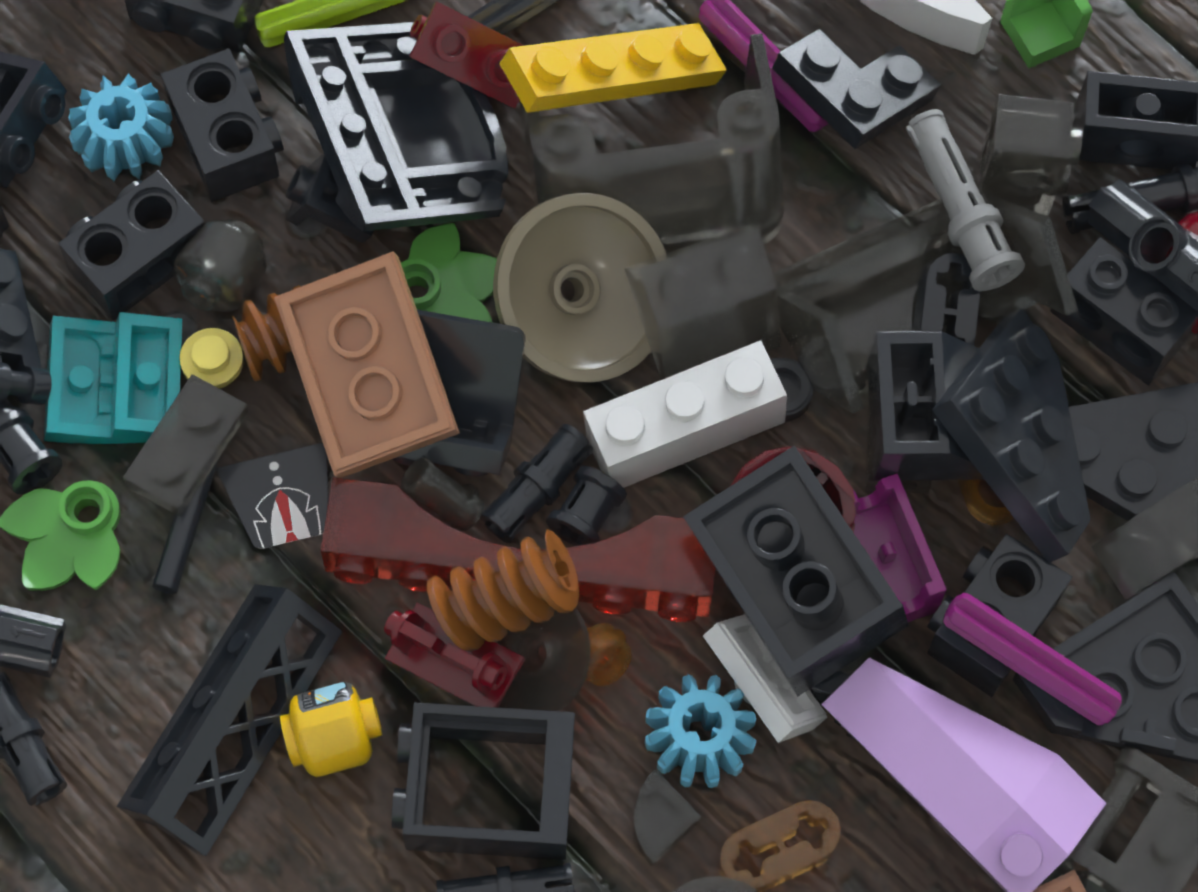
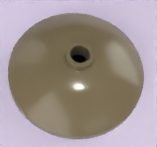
[493,193,673,383]

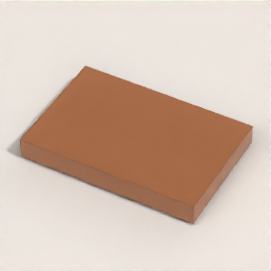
[274,251,459,479]

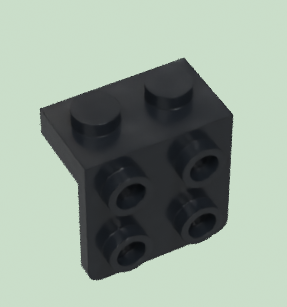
[393,309,526,477]

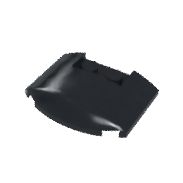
[284,22,508,231]

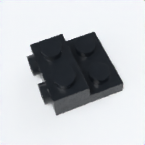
[0,52,67,189]

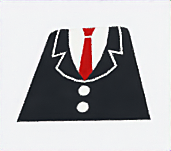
[216,443,328,548]

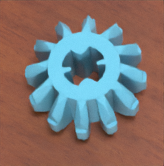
[68,73,174,181]
[645,674,756,788]

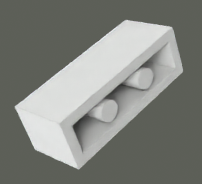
[583,340,787,487]

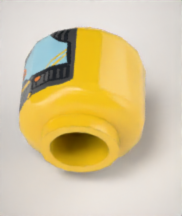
[280,682,383,777]

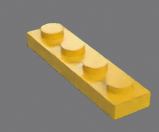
[499,23,727,113]

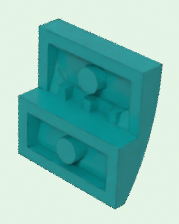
[43,312,182,444]

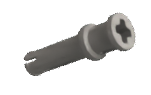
[906,109,1025,291]

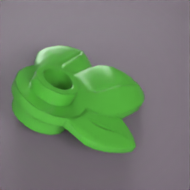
[401,223,497,322]
[0,480,121,591]

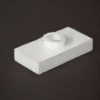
[703,615,827,743]

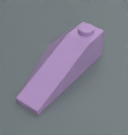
[821,658,1106,892]

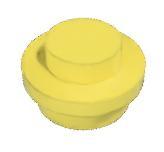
[180,328,244,390]

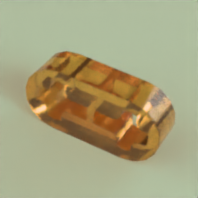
[719,800,841,892]

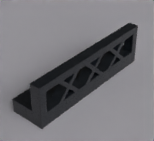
[116,584,342,856]

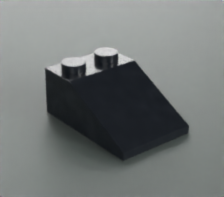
[683,445,909,696]

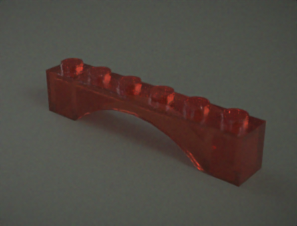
[320,477,715,622]

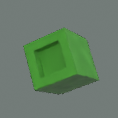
[1000,0,1092,68]

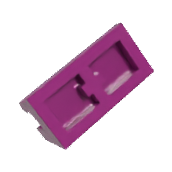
[853,473,947,622]

